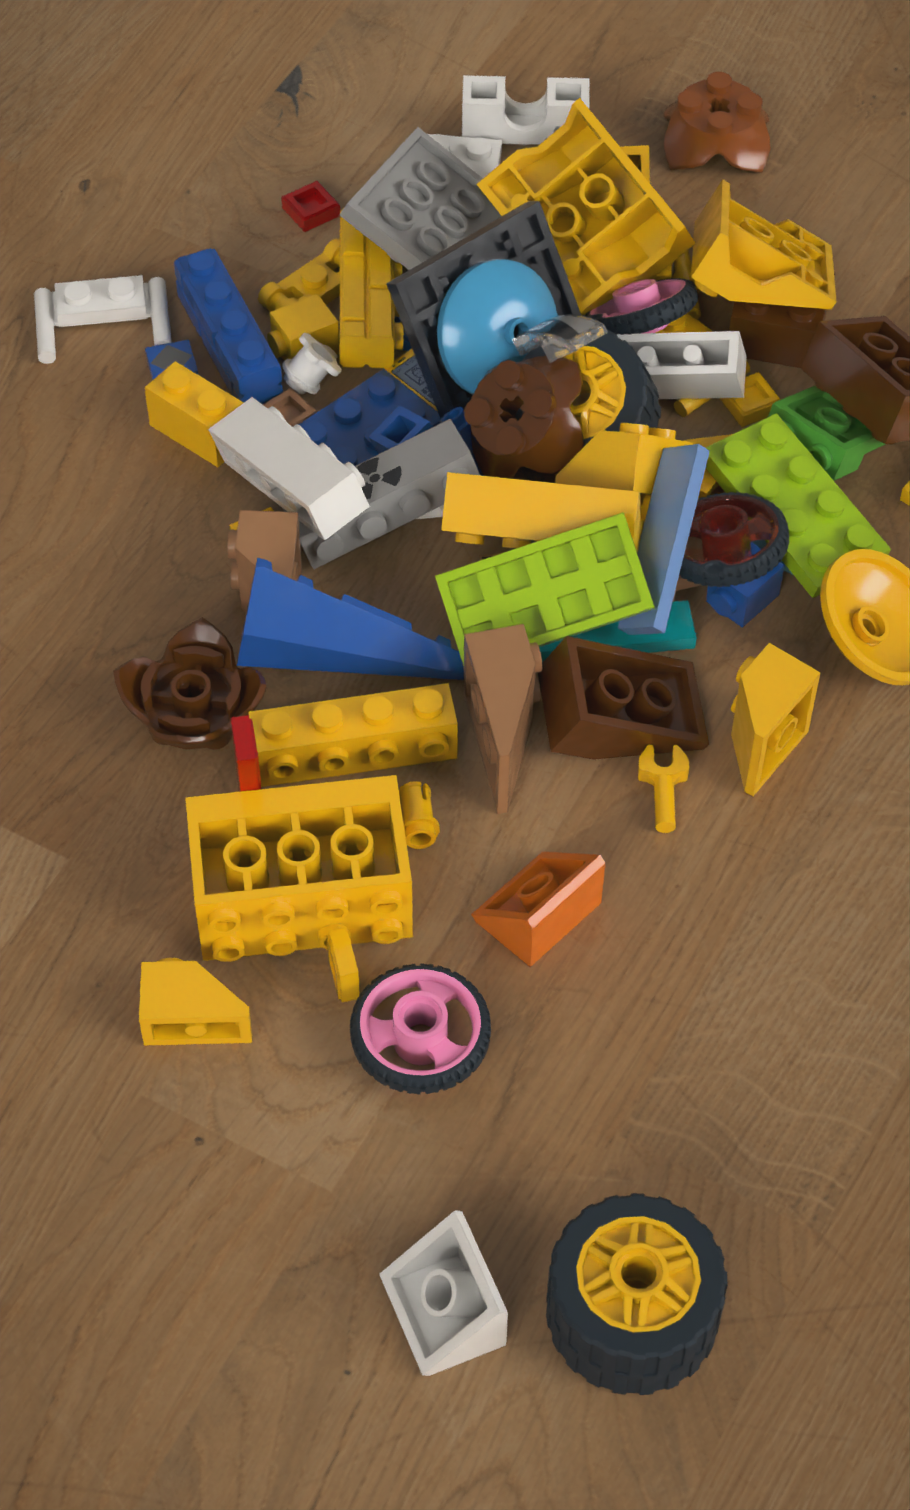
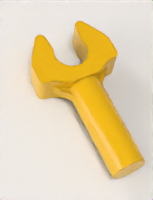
[638,744,689,833]

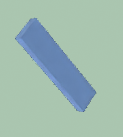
[618,444,710,635]

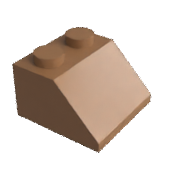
[228,510,303,613]

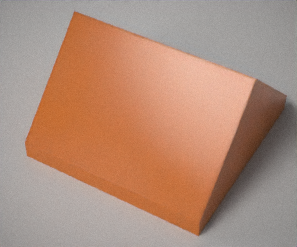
[471,852,605,967]

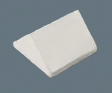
[379,1211,508,1376]

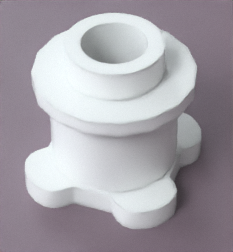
[282,333,342,394]

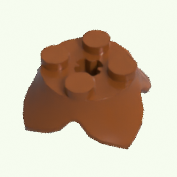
[663,72,770,173]

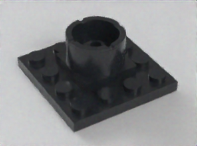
[386,201,582,419]

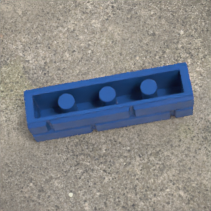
[174,248,283,404]

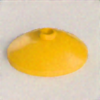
[820,549,910,686]

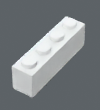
[208,397,370,540]

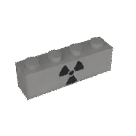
[283,419,480,570]

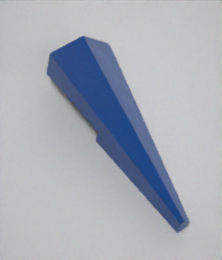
[237,558,464,680]

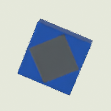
[145,340,198,380]

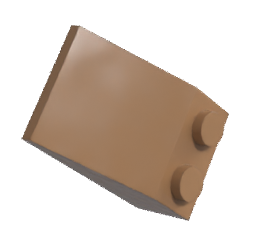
[464,624,542,814]

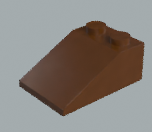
[729,272,835,368]
[538,636,709,760]

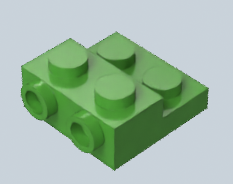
[767,385,886,481]

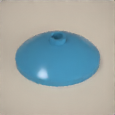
[437,259,558,395]

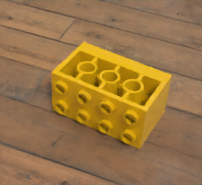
[185,775,413,962]

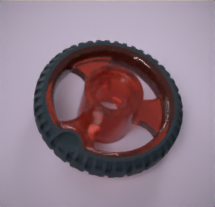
[679,492,789,587]

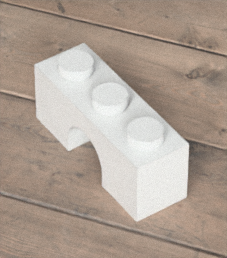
[462,75,589,145]

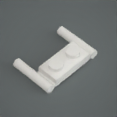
[34,275,172,364]

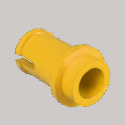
[399,781,440,849]

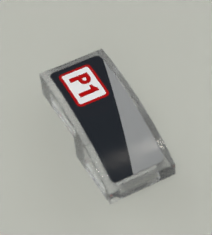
[512,315,608,363]

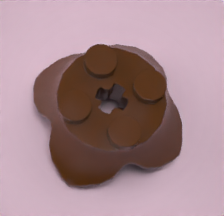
[464,355,584,478]
[113,617,267,750]

